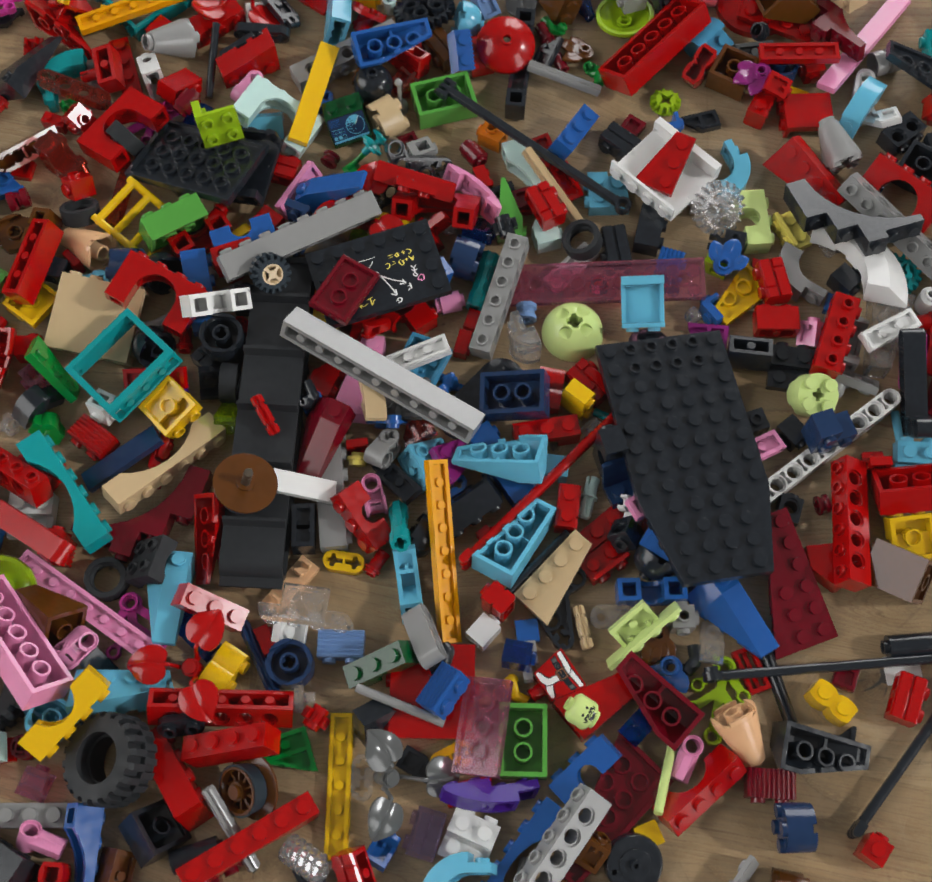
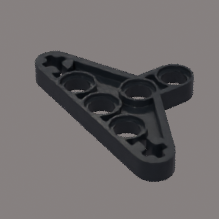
[373,137,453,209]
[517,562,586,652]

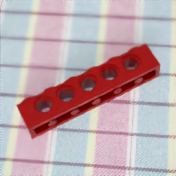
[831,455,872,592]
[147,688,294,728]

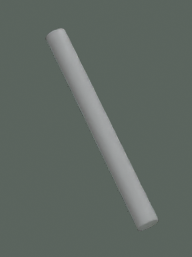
[354,683,446,728]

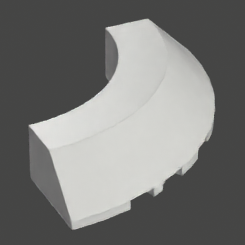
[810,227,908,308]

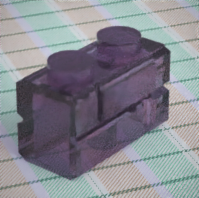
[402,805,447,864]

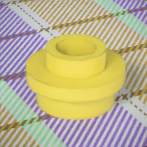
[347,452,366,467]

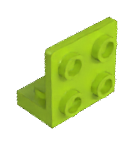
[190,100,244,149]

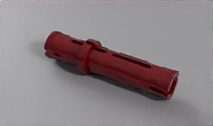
[534,22,569,73]

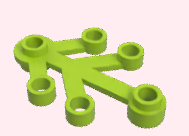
[690,656,751,746]

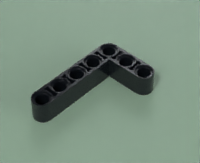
[898,328,932,439]

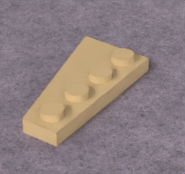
[514,530,592,626]

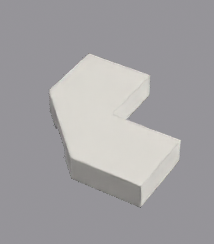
[862,106,902,128]

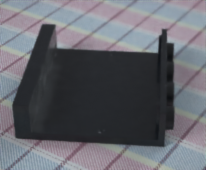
[201,127,283,207]

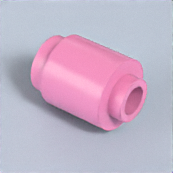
[434,290,465,315]

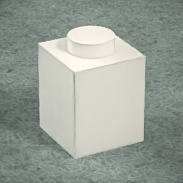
[465,612,501,652]

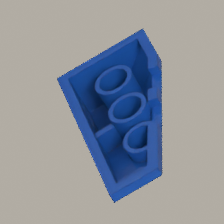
[687,579,779,659]

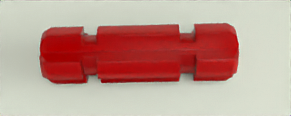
[250,394,280,436]

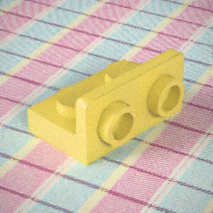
[771,211,812,250]

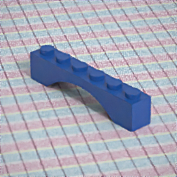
[481,797,562,882]
[63,803,106,882]

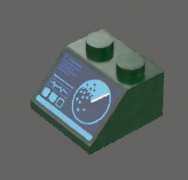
[321,92,373,149]

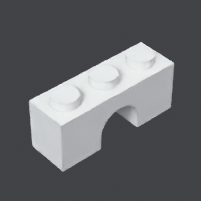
[179,287,253,318]

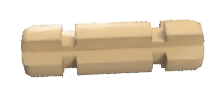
[572,605,593,650]

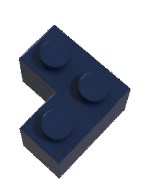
[801,408,858,454]

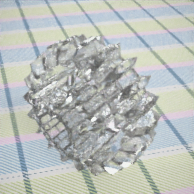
[690,180,746,236]

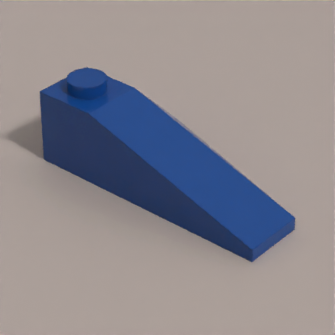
[351,17,432,69]
[294,170,368,214]

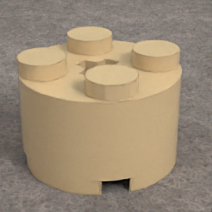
[366,94,410,139]

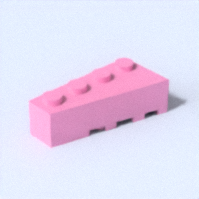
[335,336,386,425]

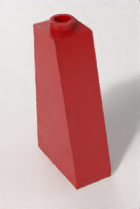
[552,673,634,743]

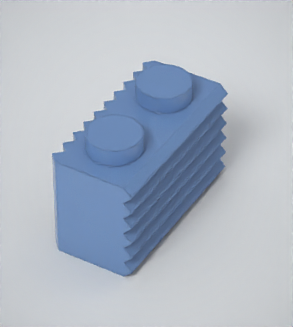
[316,629,366,664]

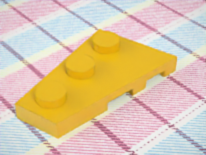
[715,263,763,326]

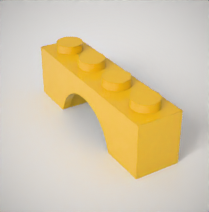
[18,664,111,762]

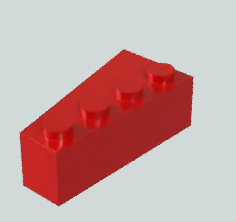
[762,135,847,207]
[150,726,215,832]

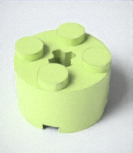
[787,373,839,417]

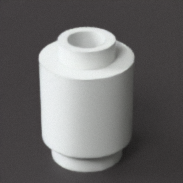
[914,287,932,314]

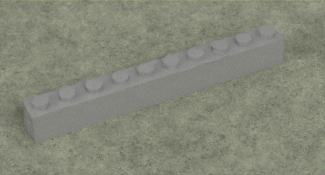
[280,307,485,444]

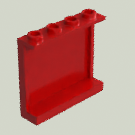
[384,644,475,742]

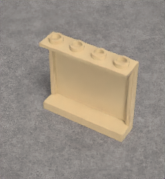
[44,270,150,367]

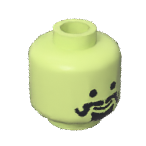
[563,693,600,730]

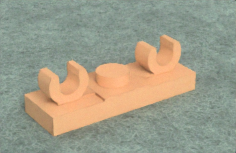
[258,554,320,620]

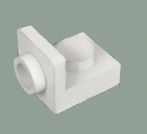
[271,618,309,644]

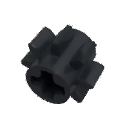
[492,214,518,239]

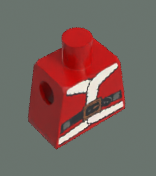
[527,648,586,704]

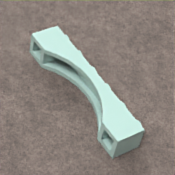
[501,140,563,254]

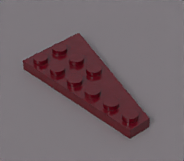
[768,507,838,660]
[564,731,674,882]

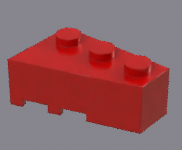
[215,27,280,89]

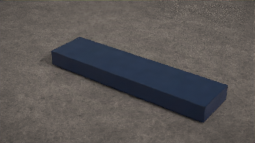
[81,425,165,493]

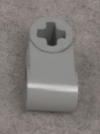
[363,428,401,470]

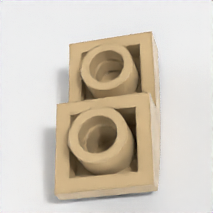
[358,382,387,421]

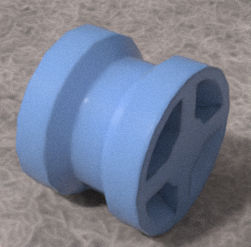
[516,301,537,325]

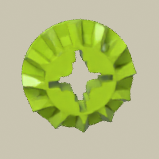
[650,87,681,116]

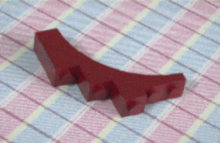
[810,0,866,62]
[70,465,213,563]

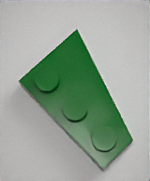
[24,335,81,404]

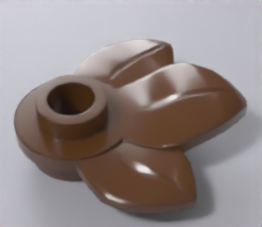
[561,36,594,63]
[641,625,676,666]

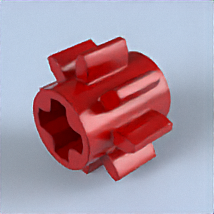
[300,703,331,733]

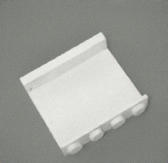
[609,117,722,222]

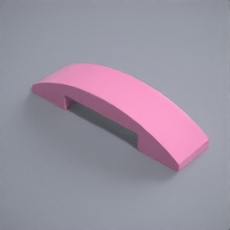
[442,163,502,225]

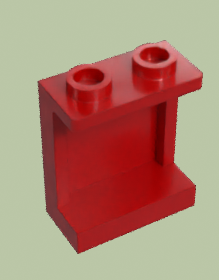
[776,93,833,138]

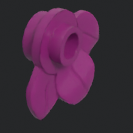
[733,61,771,96]

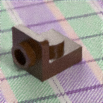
[574,831,612,875]

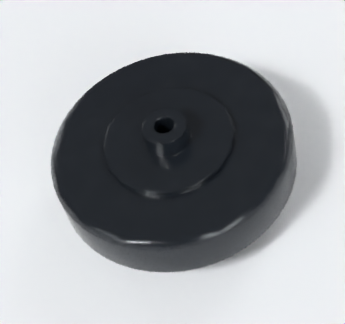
[603,832,663,882]

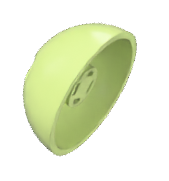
[541,302,604,362]

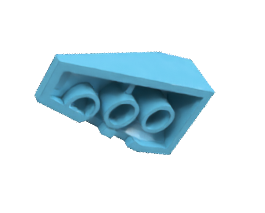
[147,551,195,646]

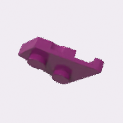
[429,439,470,487]

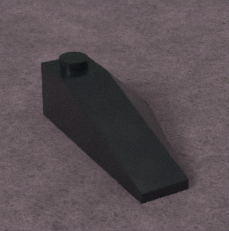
[0,36,63,101]
[770,720,872,775]

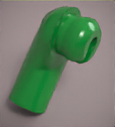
[541,16,568,36]
[583,61,604,87]

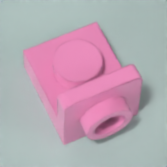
[796,317,824,347]

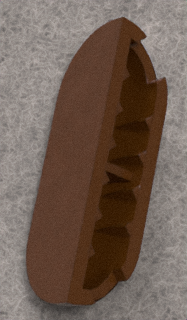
[0,125,57,173]

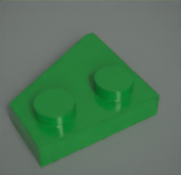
[264,726,318,772]

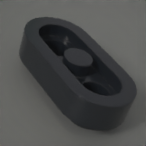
[157,713,205,738]

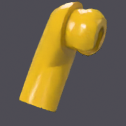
[503,674,530,703]

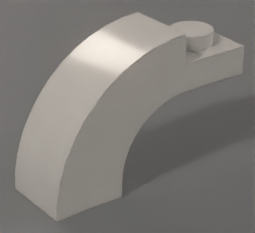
[778,241,828,307]

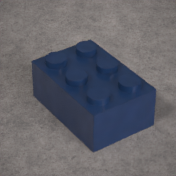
[479,369,550,422]

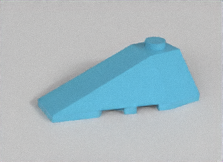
[451,434,548,484]

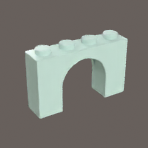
[234,74,325,159]

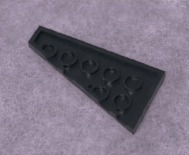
[886,40,932,89]

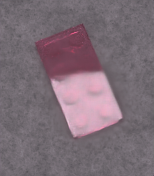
[451,676,513,779]

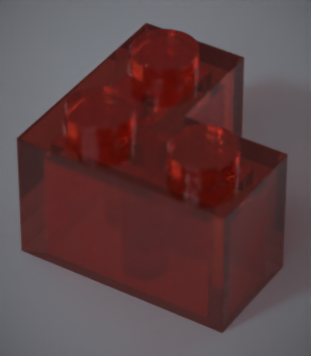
[33,129,90,179]

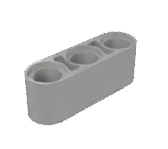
[401,603,447,670]

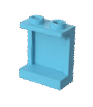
[621,275,665,332]

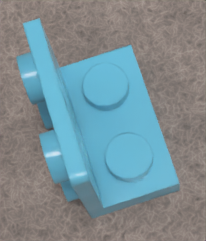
[397,437,445,494]

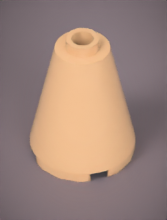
[60,227,118,271]
[710,699,766,768]

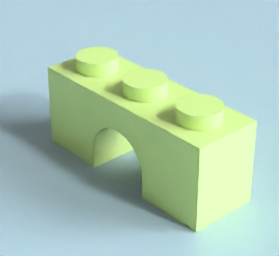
[736,189,775,254]

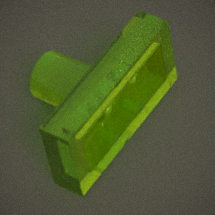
[213,403,237,435]

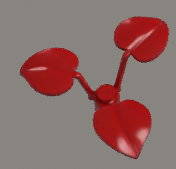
[191,0,281,25]
[313,161,404,235]
[127,609,225,722]

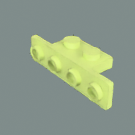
[606,599,682,671]

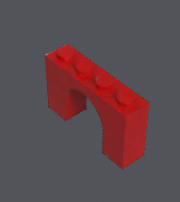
[76,87,170,173]
[862,152,932,234]
[391,191,482,230]
[104,249,208,340]

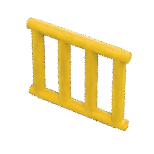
[90,176,165,256]

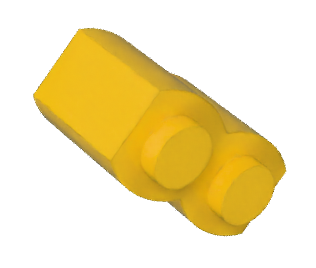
[560,378,596,421]
[198,641,251,690]
[803,679,858,727]

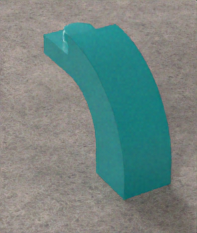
[37,48,88,113]

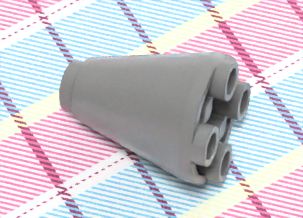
[141,18,200,59]
[818,116,863,175]

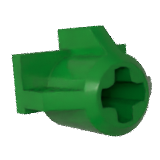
[28,412,66,445]

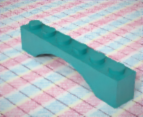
[16,430,114,554]

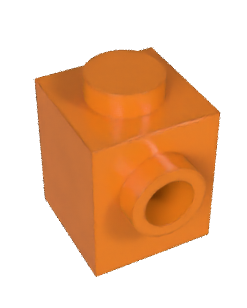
[476,121,508,154]

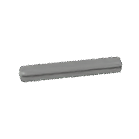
[527,60,602,96]
[202,784,260,873]

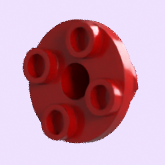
[351,0,387,31]

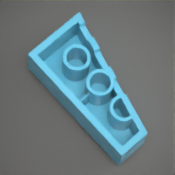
[471,498,557,589]
[65,670,174,724]

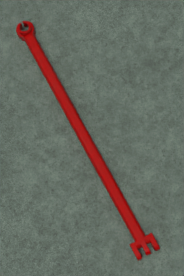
[459,413,614,571]

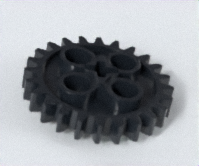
[393,0,456,30]

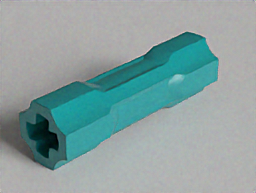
[465,250,500,311]
[388,500,411,552]

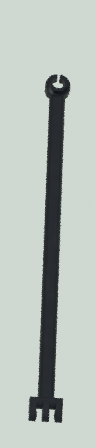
[434,77,632,215]
[702,654,932,683]
[847,714,932,839]

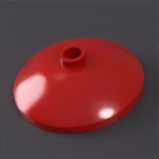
[477,16,535,74]

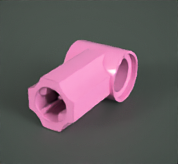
[671,735,704,785]
[16,820,68,860]

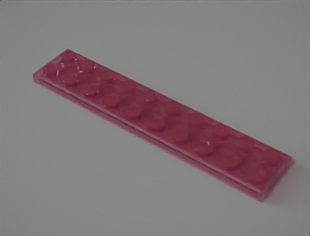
[494,257,706,307]

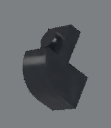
[11,385,65,429]

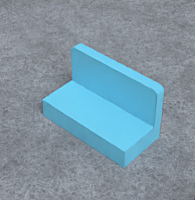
[243,112,285,139]

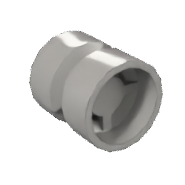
[866,48,902,78]

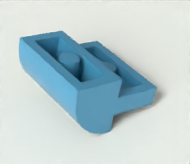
[683,17,734,58]
[403,332,453,386]

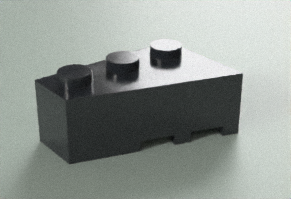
[451,473,503,539]
[0,837,41,882]

